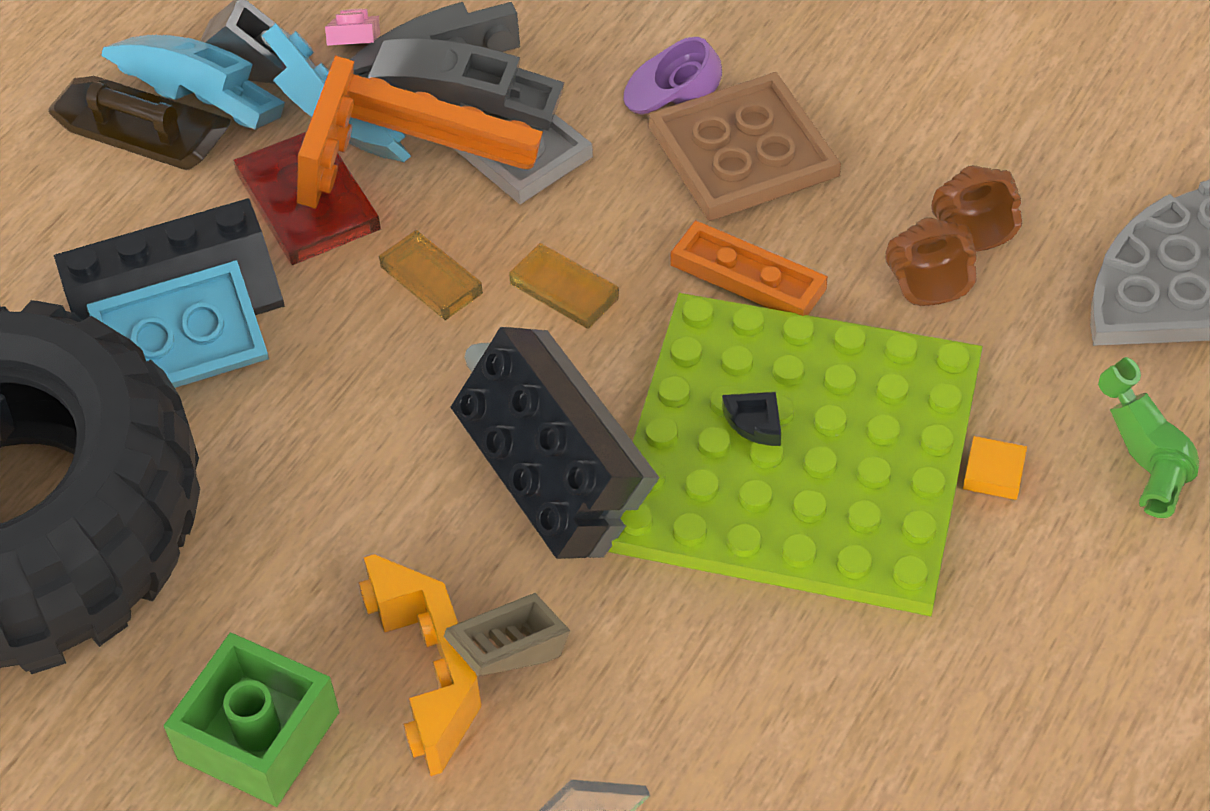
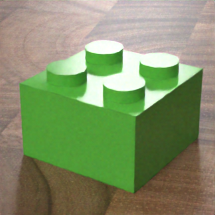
[163,632,340,807]

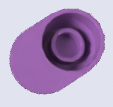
[624,36,722,114]

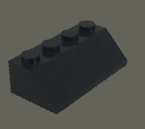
[54,198,285,320]

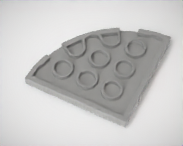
[1090,179,1210,346]

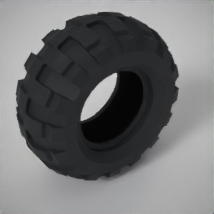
[0,300,200,674]

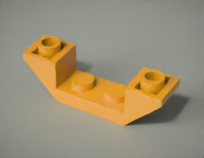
[358,554,482,776]

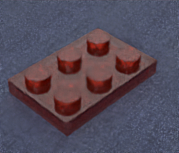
[233,131,381,265]

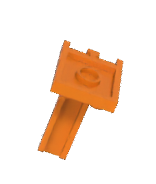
[297,55,543,209]

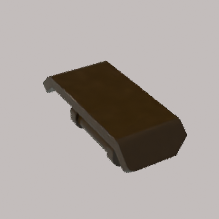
[48,76,232,170]

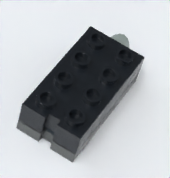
[450,327,660,559]

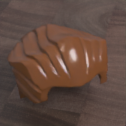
[931,165,1022,252]
[885,218,977,306]

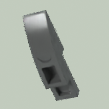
[350,1,520,79]
[368,39,564,131]

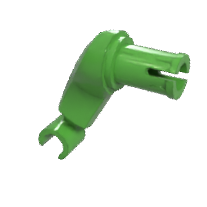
[1098,357,1199,518]

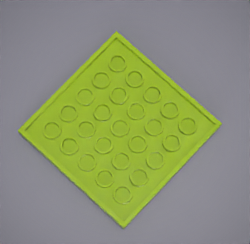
[608,293,983,617]

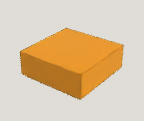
[963,436,1027,500]

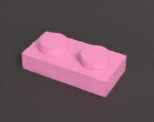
[325,9,380,46]

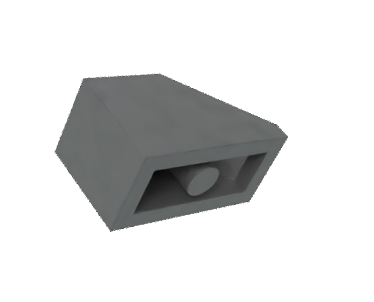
[200,0,290,84]

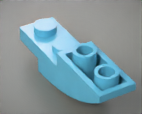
[262,23,411,162]
[101,35,285,130]

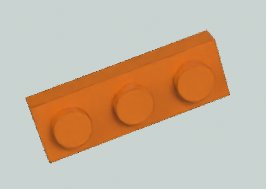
[670,220,828,316]

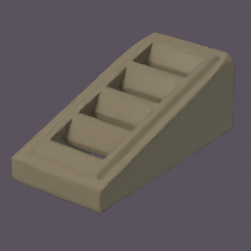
[444,593,570,676]

